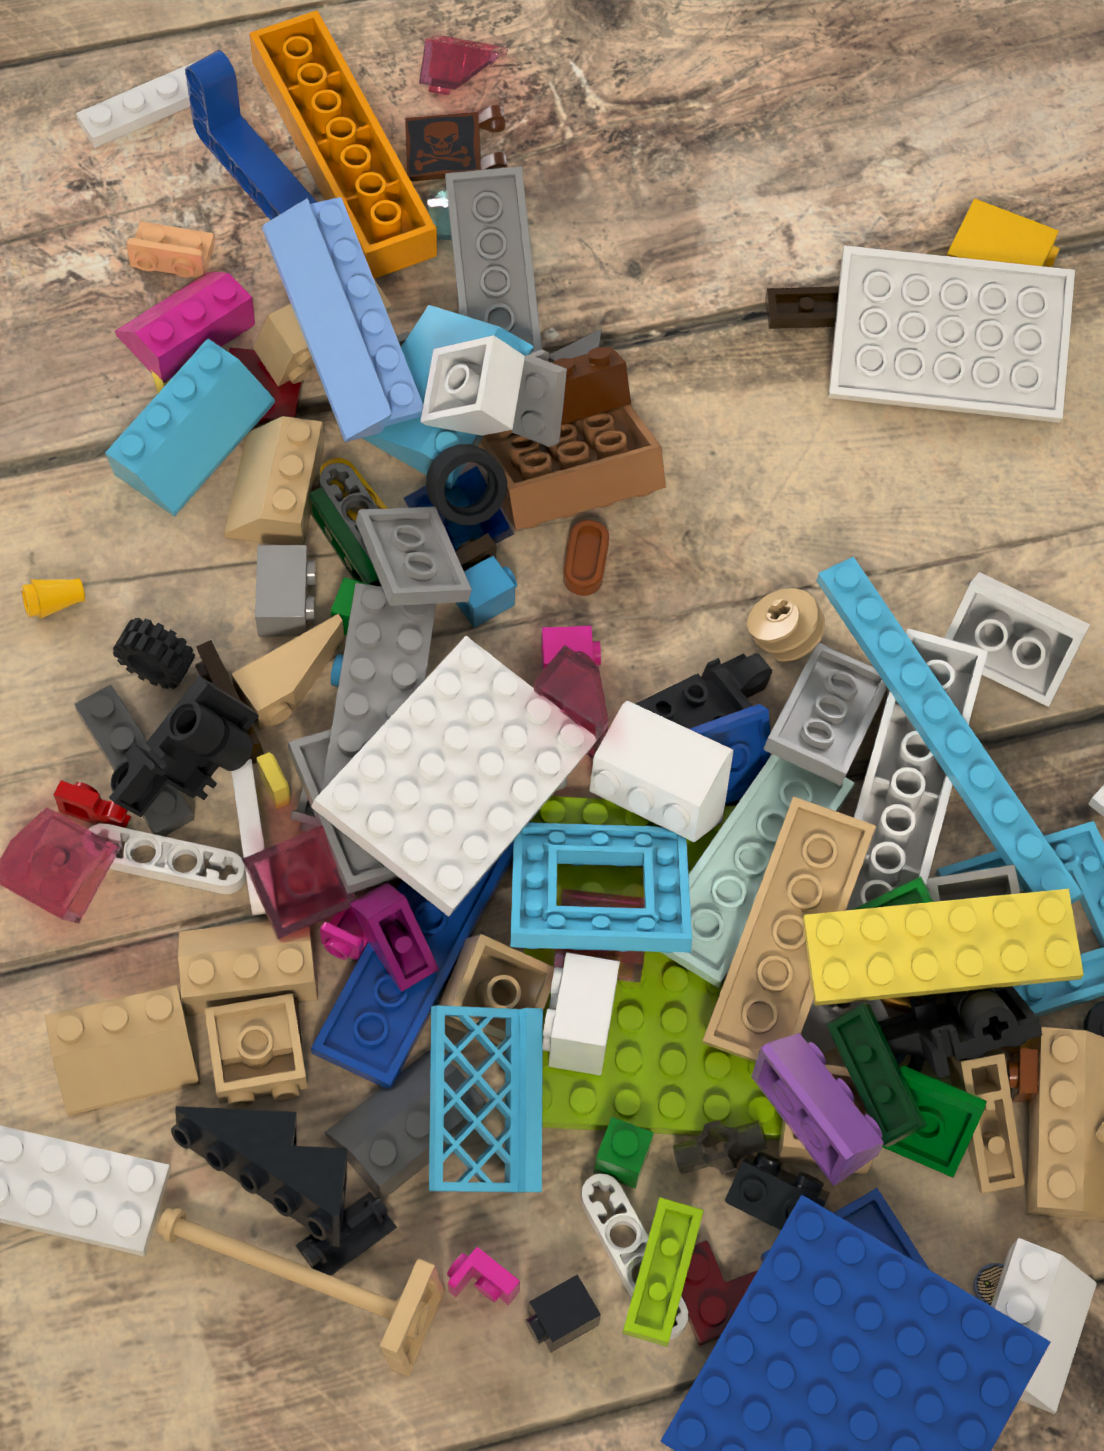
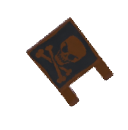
[405,105,508,181]

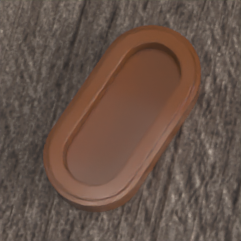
[563,519,610,596]

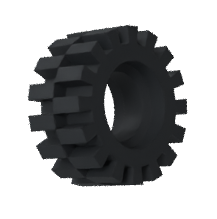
[113,618,195,689]

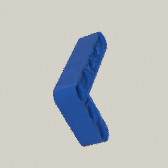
[185,50,317,220]

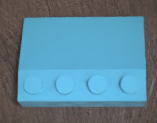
[362,305,534,489]

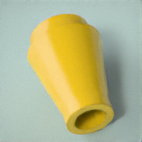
[21,578,85,619]

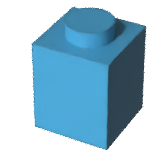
[456,556,517,628]

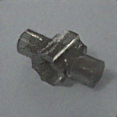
[673,1120,768,1174]

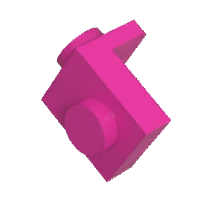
[320,895,368,961]

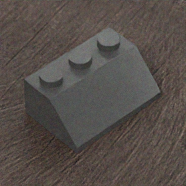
[325,1050,486,1201]

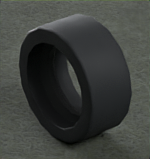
[426,444,507,525]

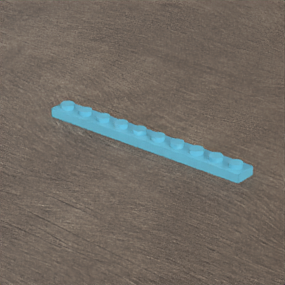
[816,556,1083,904]

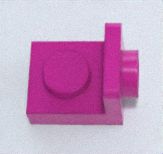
[447,1247,520,1306]

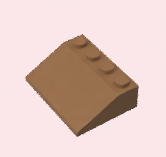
[478,404,666,530]

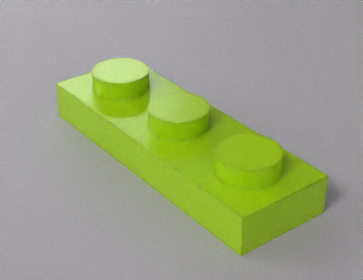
[622,1197,704,1347]

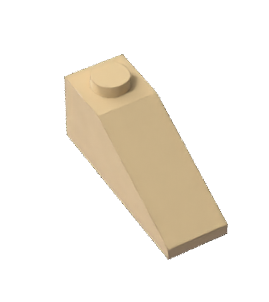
[231,614,344,730]
[947,1049,1025,1194]

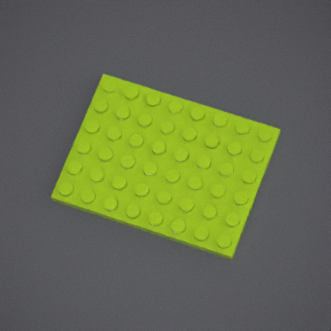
[524,796,783,1140]

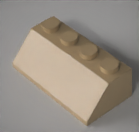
[1026,1027,1104,1221]

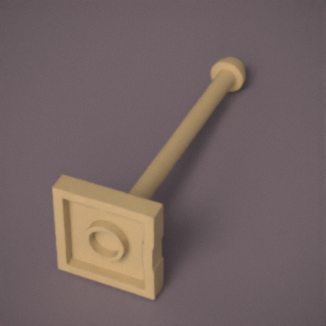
[157,1208,446,1377]

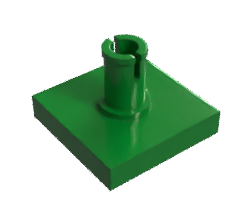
[882,1065,987,1178]

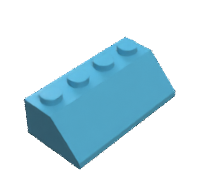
[105,339,275,517]

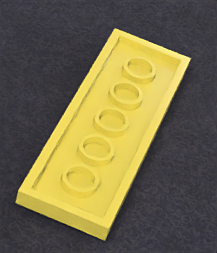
[802,889,1084,1006]

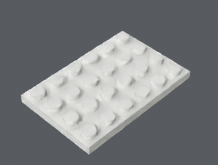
[828,245,1075,423]
[311,636,598,916]

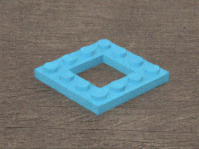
[935,821,1104,1017]
[510,823,692,953]

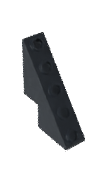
[171,1106,347,1247]

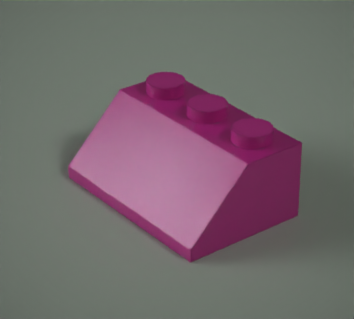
[115,272,255,383]

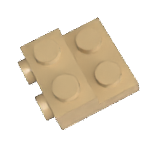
[204,993,308,1109]

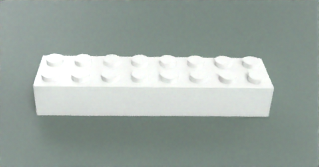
[846,628,988,911]

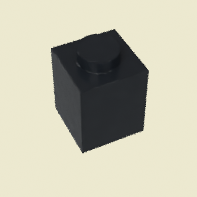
[525,1274,601,1353]

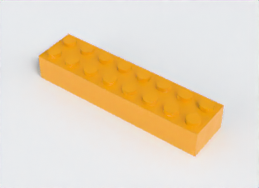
[249,10,437,279]

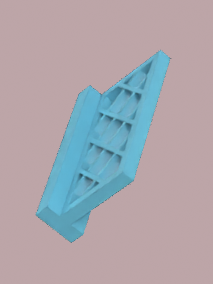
[429,1005,543,1193]

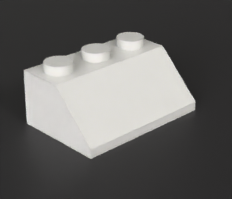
[945,572,1090,707]
[589,701,734,842]
[991,1238,1097,1414]

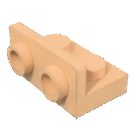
[126,221,215,278]

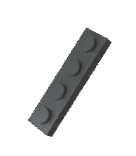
[74,685,194,836]

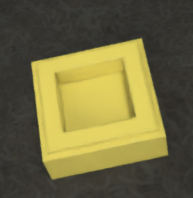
[256,752,291,810]

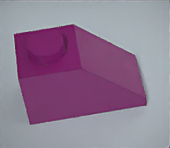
[350,882,439,991]

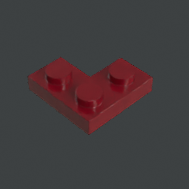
[681,1240,758,1346]

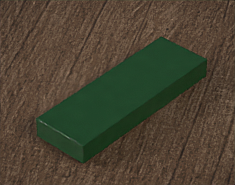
[309,487,382,587]
[826,1003,927,1147]

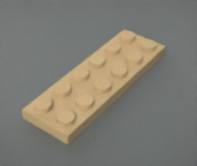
[703,796,876,1063]

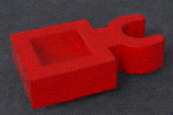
[53,780,131,828]

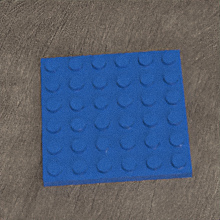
[660,1195,1051,1451]

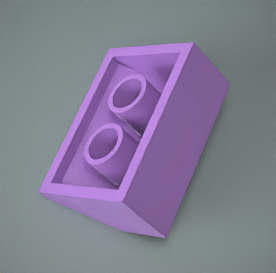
[751,1033,884,1186]

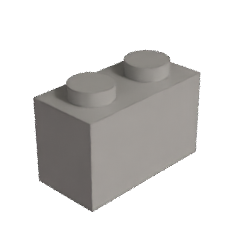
[255,545,316,636]

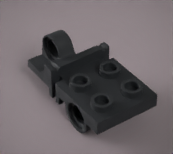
[636,653,772,729]
[109,676,259,817]
[878,986,1042,1078]

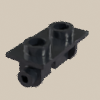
[296,1192,397,1276]

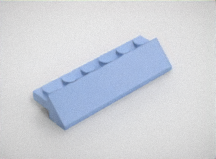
[262,197,423,442]

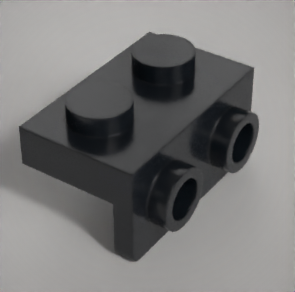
[725,1152,830,1230]

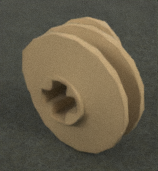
[747,588,825,662]

